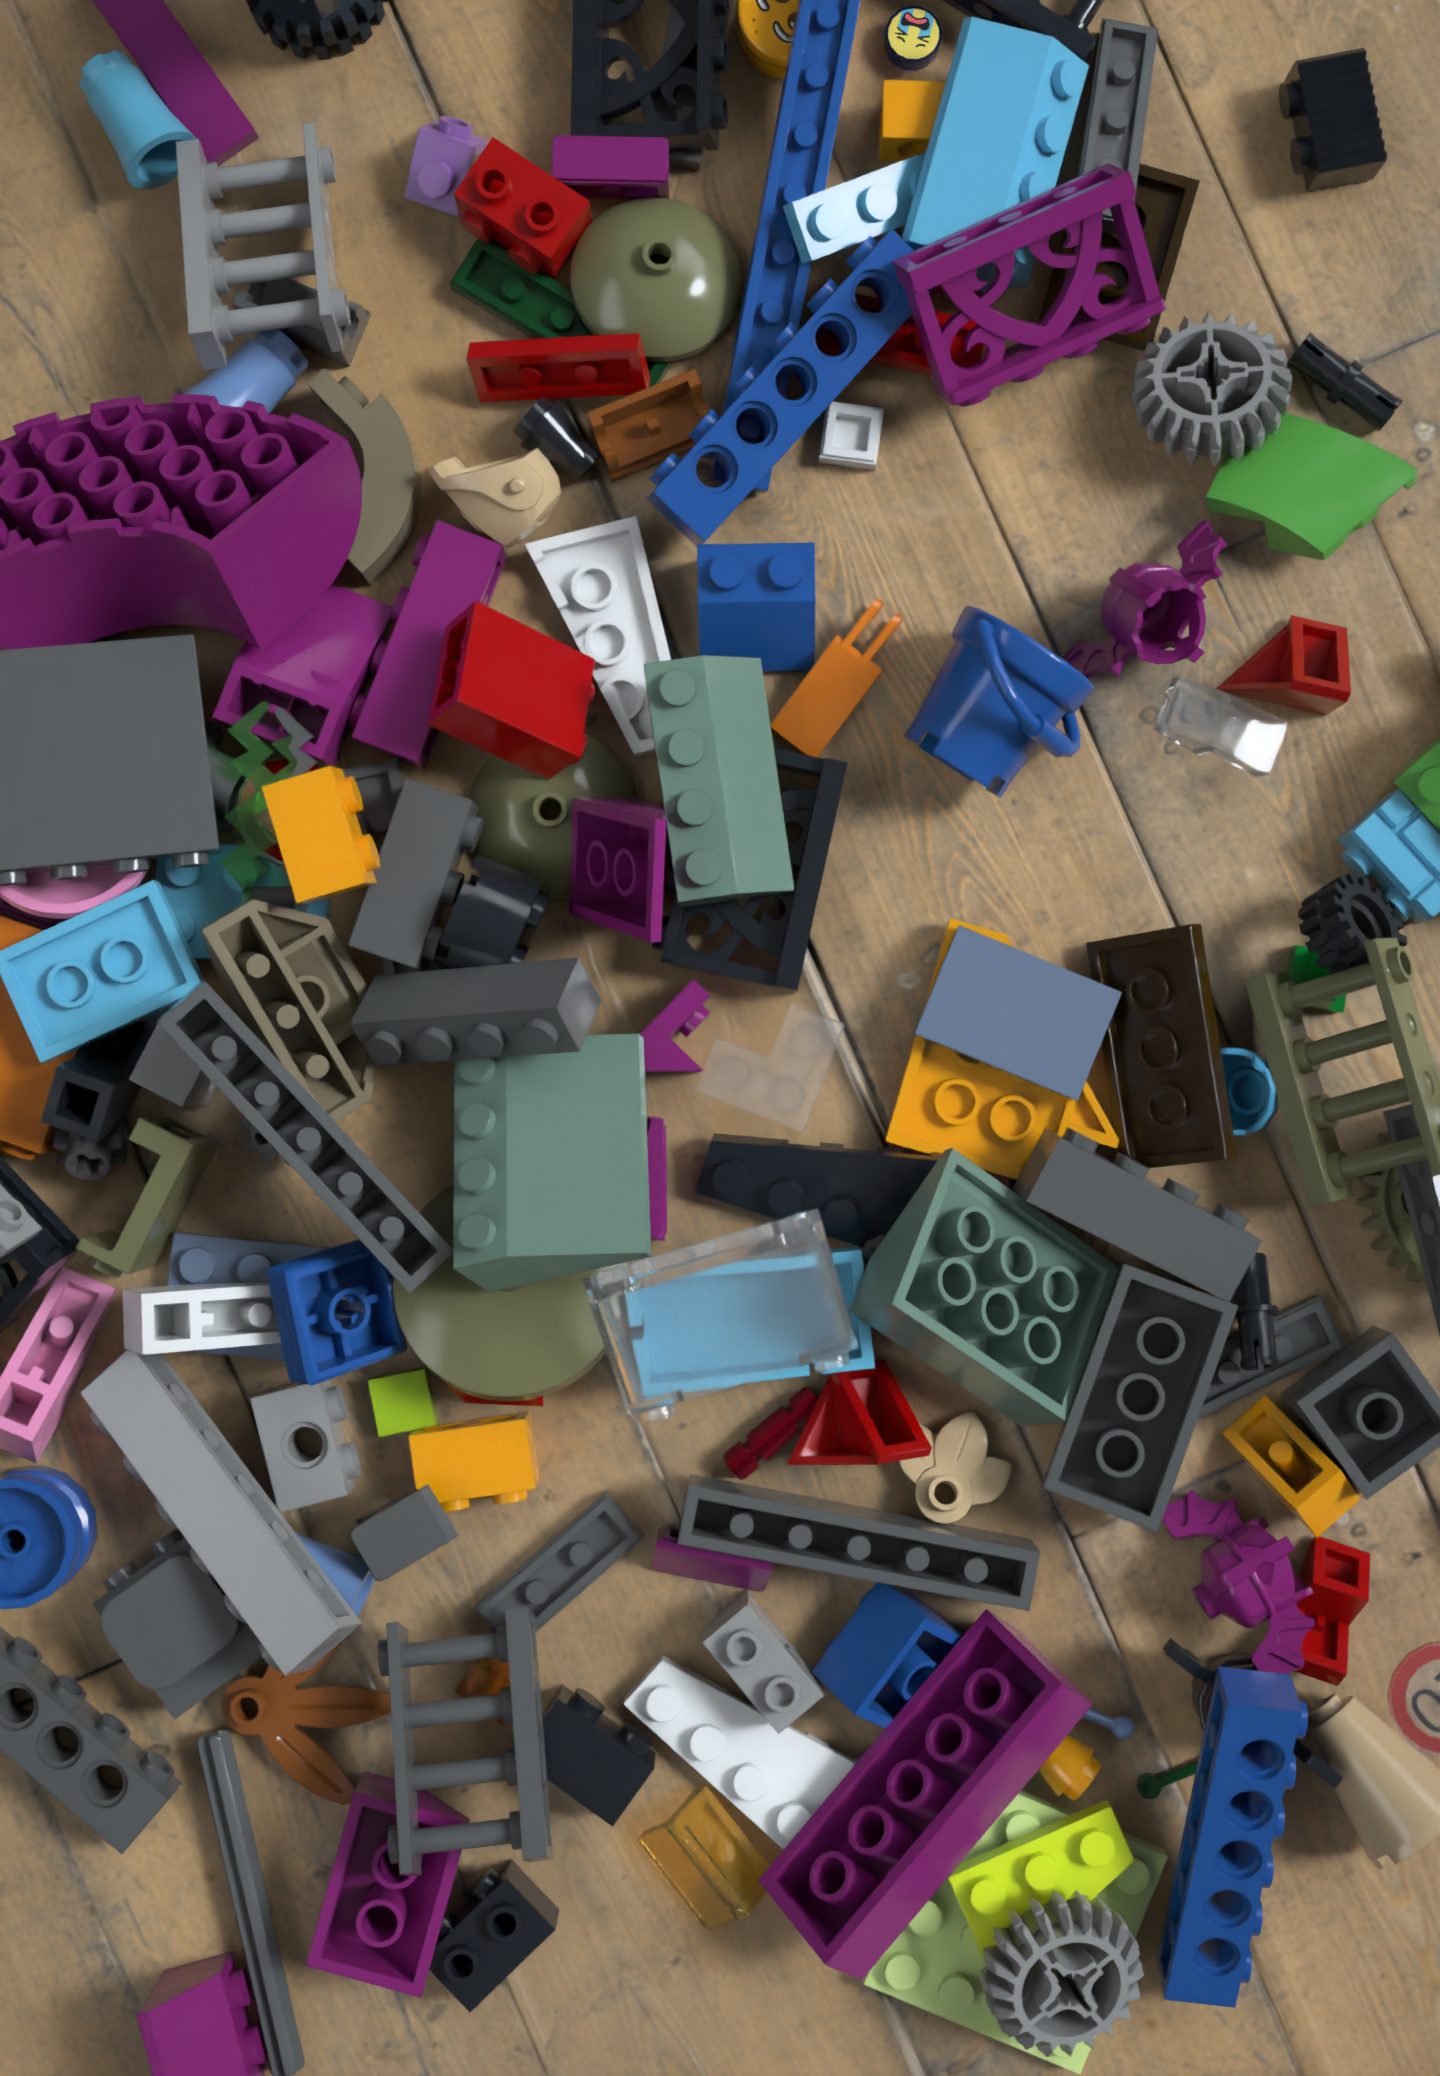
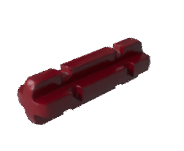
[723,1387,818,1480]

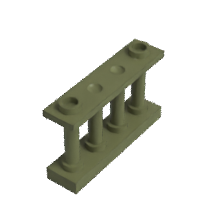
[1244,938,1440,1208]

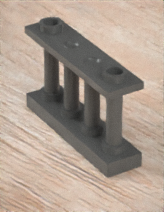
[378,1607,554,1876]

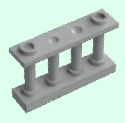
[176,122,351,370]

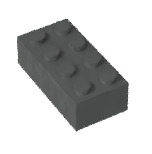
[1042,1264,1238,1532]

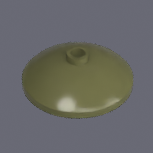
[570,197,742,362]
[469,736,638,902]

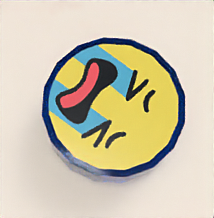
[884,6,942,71]

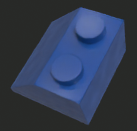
[697,543,816,673]
[812,1582,965,1729]

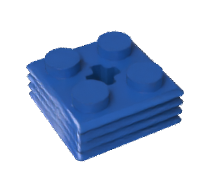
[267,1239,407,1386]

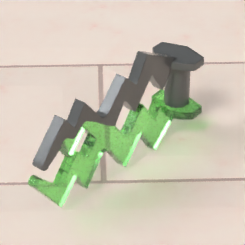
[220,702,317,913]

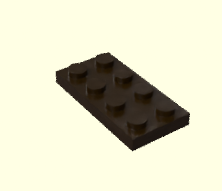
[1086,923,1237,1168]

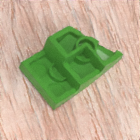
[1206,413,1418,560]

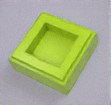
[368,1367,438,1437]

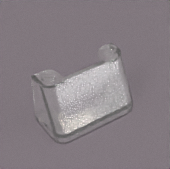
[582,1207,859,1424]

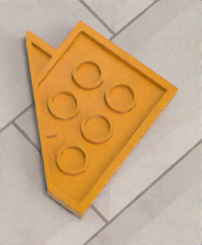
[884,918,1119,1180]

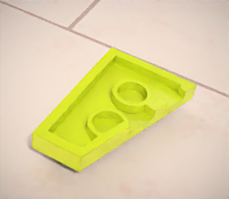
[948,1799,1134,1966]

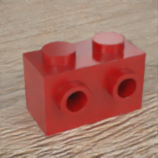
[454,137,592,279]

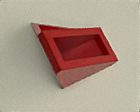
[1215,615,1351,716]
[786,1359,932,1465]

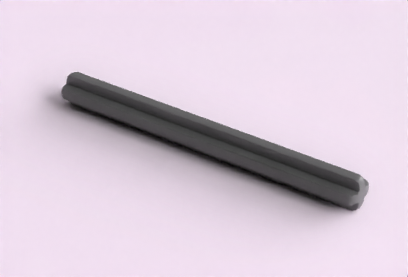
[196,1729,305,2076]

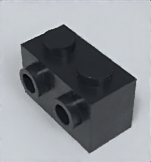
[429,1859,559,2012]

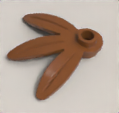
[222,1641,391,1805]

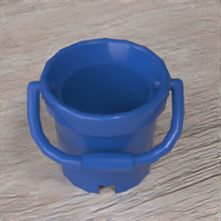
[904,606,1094,798]

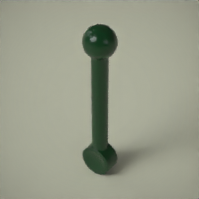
[1137,1760,1198,1799]

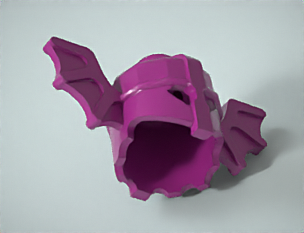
[1062,520,1227,679]
[1162,1490,1315,1674]

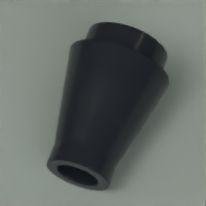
[513,396,600,482]

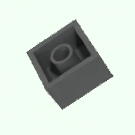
[1280,1326,1440,1500]

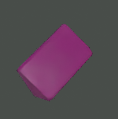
[552,135,670,199]
[652,1527,773,1592]

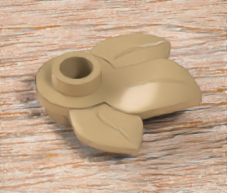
[899,1412,1011,1525]

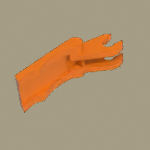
[770,598,904,758]

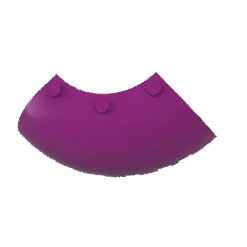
[0,394,362,650]

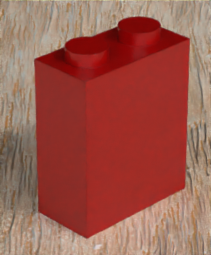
[427,600,595,780]

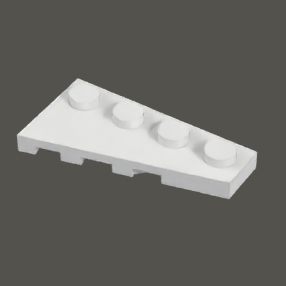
[623,1655,859,1849]

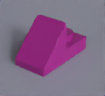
[640,979,711,1072]

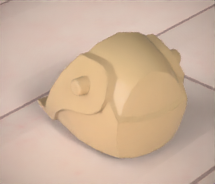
[426,448,561,548]

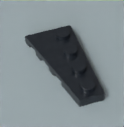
[694,1133,943,1247]

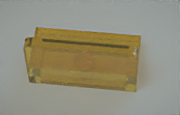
[637,1786,769,1930]

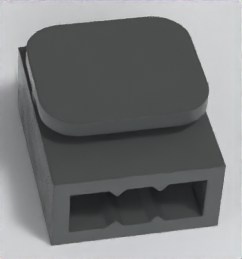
[92,1529,262,1720]

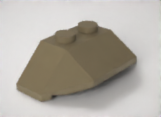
[199,899,376,1122]

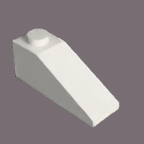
[123,1282,281,1355]

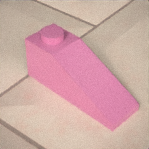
[0,1266,116,1463]

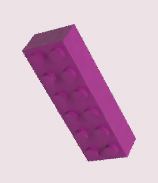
[758,1609,1093,1980]

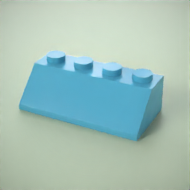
[902,17,1089,292]

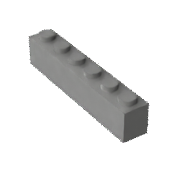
[81,1350,362,1676]

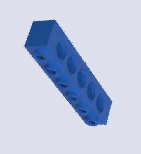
[646,229,937,547]
[1157,1666,1308,2008]

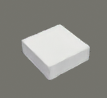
[819,402,884,470]

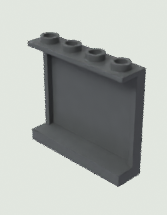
[0,634,221,886]

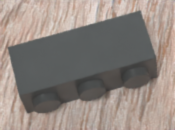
[348,778,483,971]

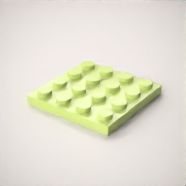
[863,1790,1168,2074]

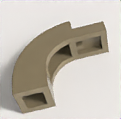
[308,368,421,586]

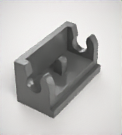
[231,278,371,367]

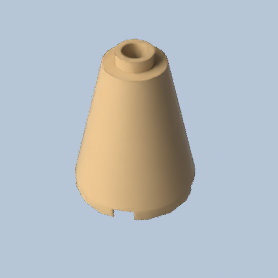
[1306,1693,1440,1870]

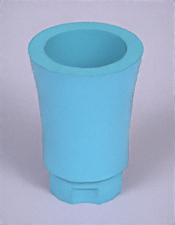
[78,50,196,189]

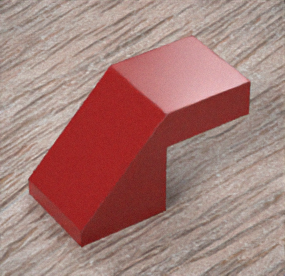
[1294,1536,1370,1686]

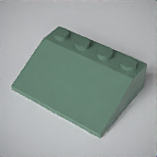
[453,1033,651,1292]
[849,1148,1119,1426]

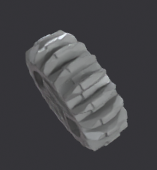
[1132,311,1292,467]
[980,1890,1144,2057]

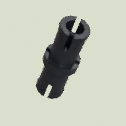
[1287,332,1403,432]

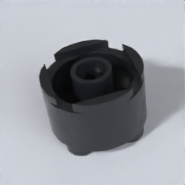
[434,854,551,969]

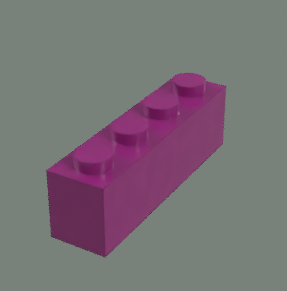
[349,520,507,770]

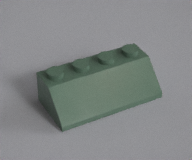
[644,655,794,908]

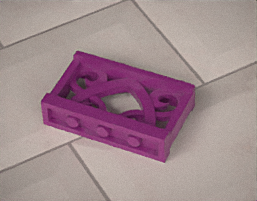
[892,163,1166,407]

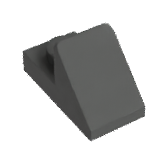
[350,1484,458,1582]

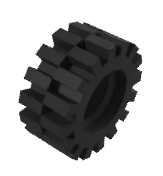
[1298,873,1407,975]

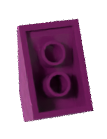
[569,797,666,942]

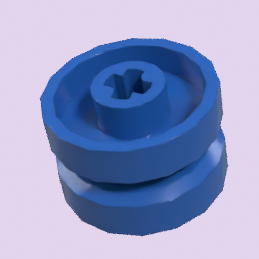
[0,1465,97,1609]

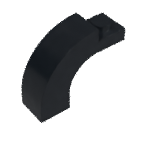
[41,1007,170,1141]

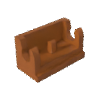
[587,369,711,483]

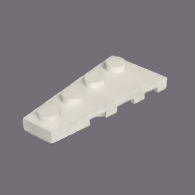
[525,516,671,757]

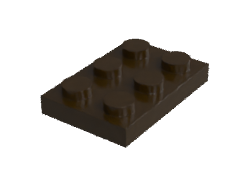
[1038,163,1200,351]

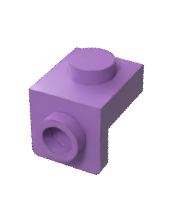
[404,116,487,216]

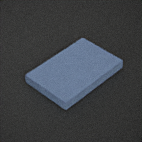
[913,925,1122,1101]

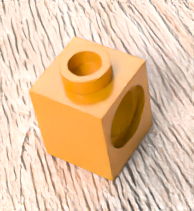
[879,80,946,161]

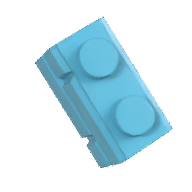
[1337,788,1440,924]

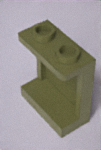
[75,1117,219,1278]

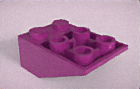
[212,584,393,767]

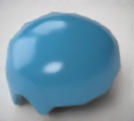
[1220,1047,1279,1136]

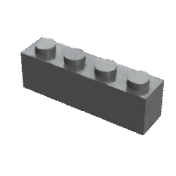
[350,957,601,1066]
[1013,1127,1263,1302]

